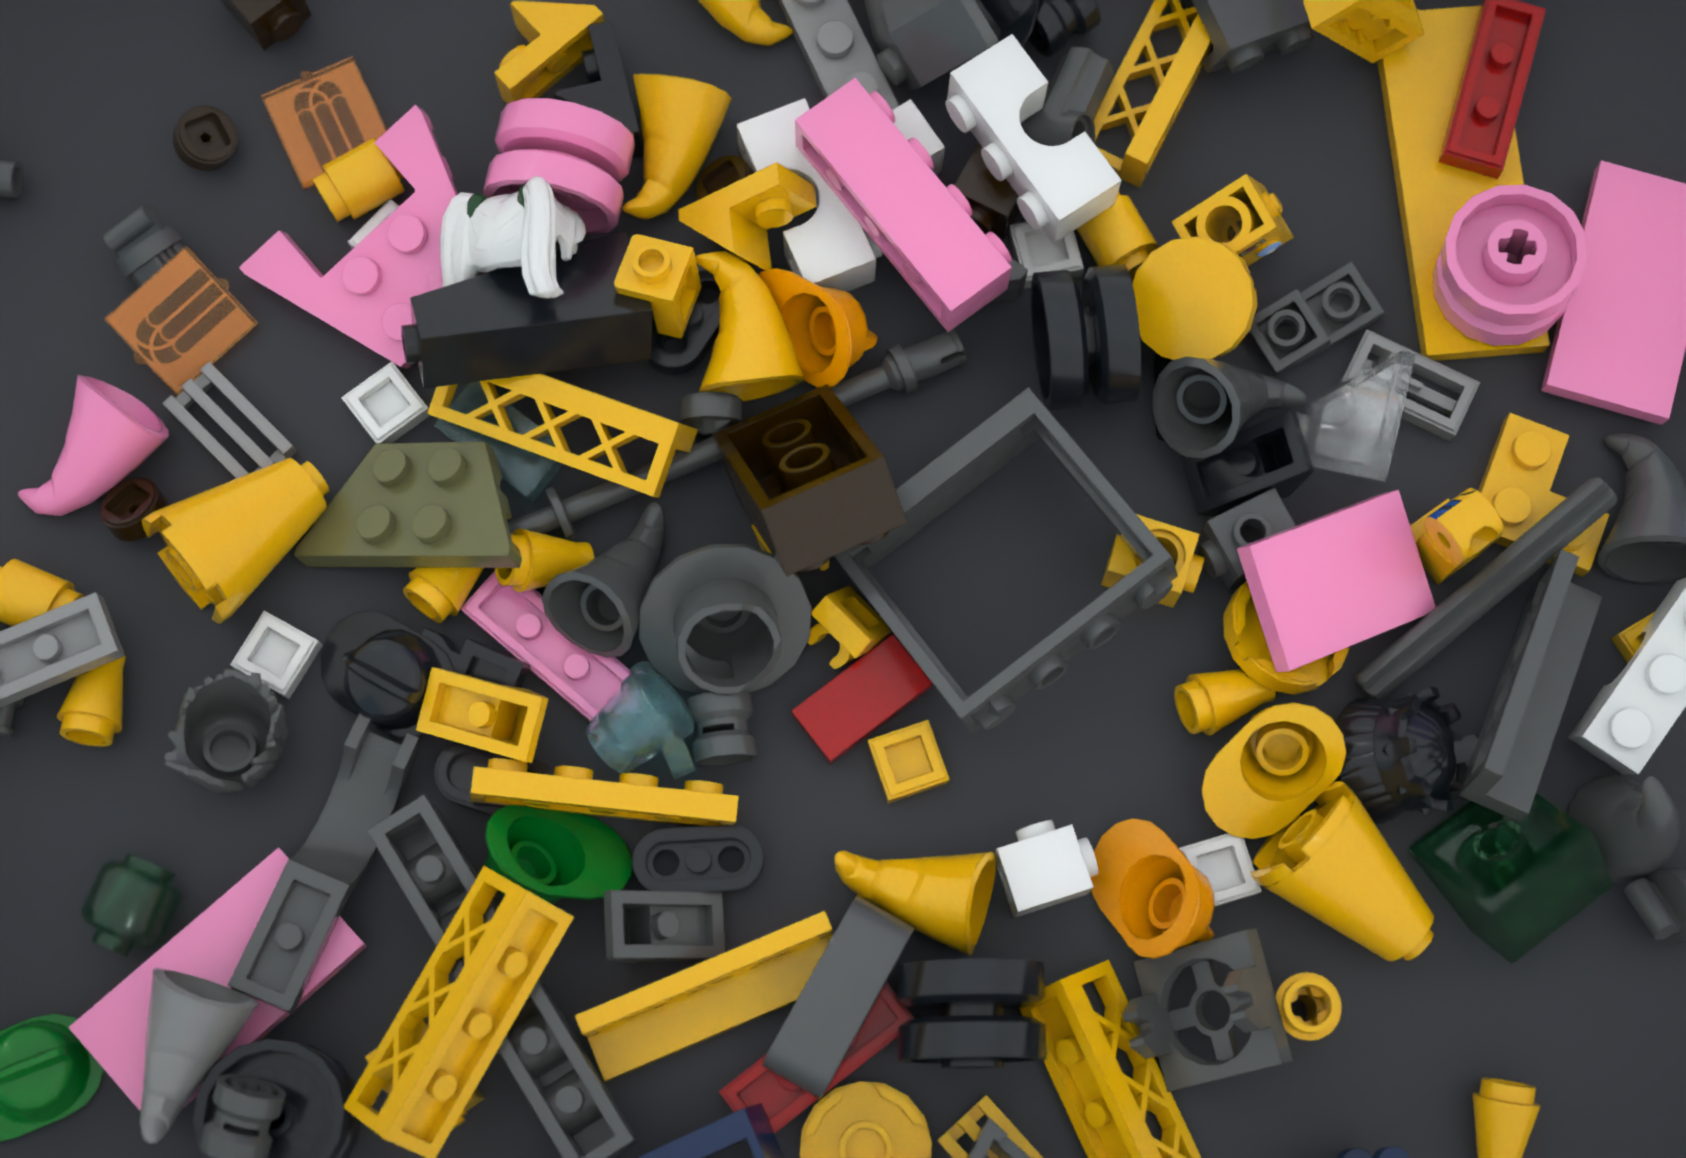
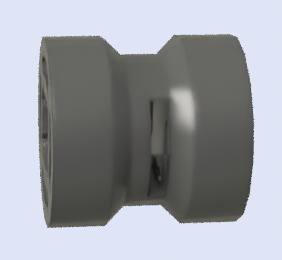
[688,691,758,766]
[198,1074,287,1158]

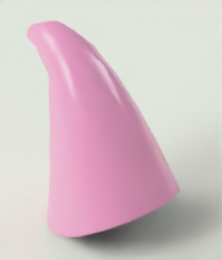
[18,375,169,516]

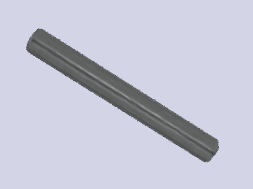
[1355,477,1618,701]

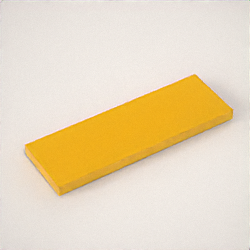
[1377,5,1550,361]

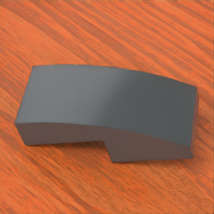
[1249,261,1385,375]

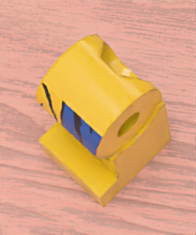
[1410,488,1504,585]

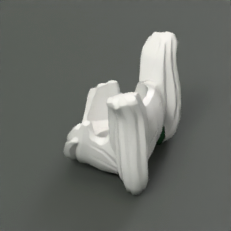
[440,176,586,298]

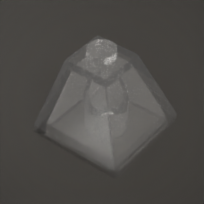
[1297,351,1416,482]

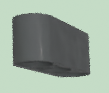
[762,895,915,1100]

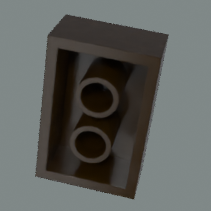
[712,384,907,577]

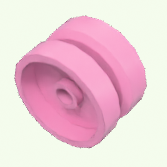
[483,98,635,234]
[1433,185,1588,346]

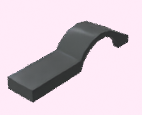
[228,713,420,1015]

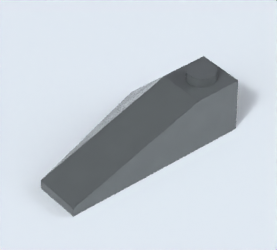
[864,0,999,92]

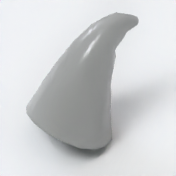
[139,967,259,1144]

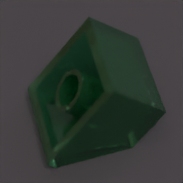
[1409,793,1613,964]

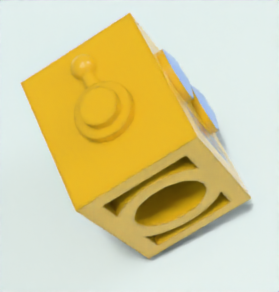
[1171,174,1294,267]

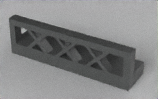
[1459,549,1603,822]

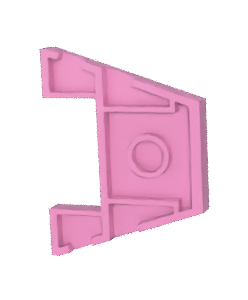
[239,105,492,369]

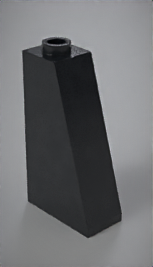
[401,232,653,388]

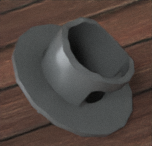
[639,544,812,695]

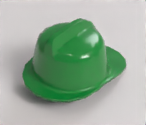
[481,805,632,904]
[0,1013,104,1142]

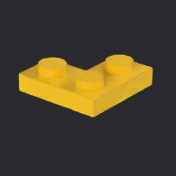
[1478,413,1610,577]

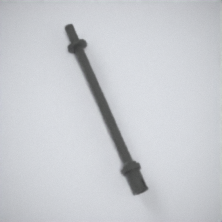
[508,329,967,541]

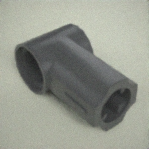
[1021,47,1114,146]

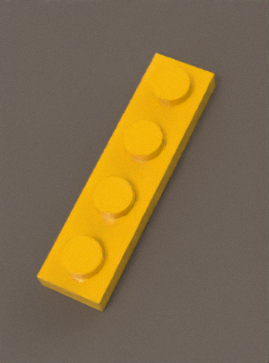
[470,758,739,827]

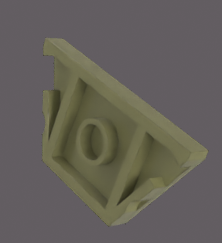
[294,442,522,568]

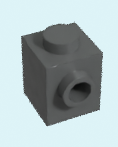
[1197,487,1296,591]

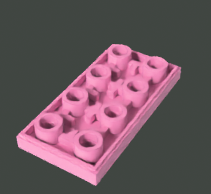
[1541,160,1686,425]
[68,847,367,1111]

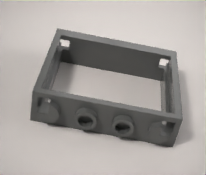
[834,387,1178,735]

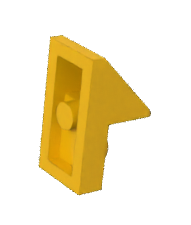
[494,1,605,104]
[678,162,817,270]
[416,667,549,763]

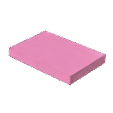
[1236,490,1436,672]

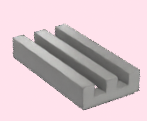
[1337,329,1480,442]
[162,361,297,479]

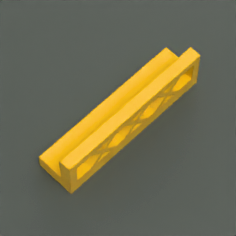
[1093,0,1213,188]
[427,373,698,498]
[343,866,574,1158]
[575,911,833,1082]
[1019,959,1201,1158]

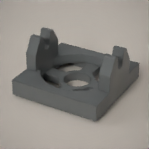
[1122,928,1293,1092]

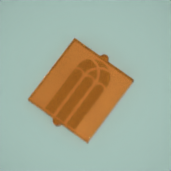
[261,56,387,189]
[104,246,258,396]

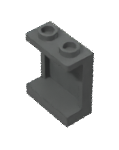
[1192,0,1314,73]

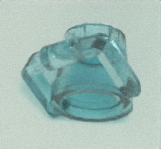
[586,661,696,780]

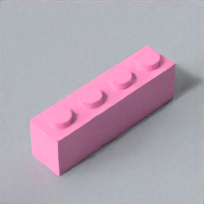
[795,77,1012,332]

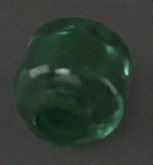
[81,853,182,957]

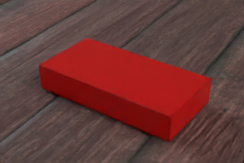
[791,634,932,765]

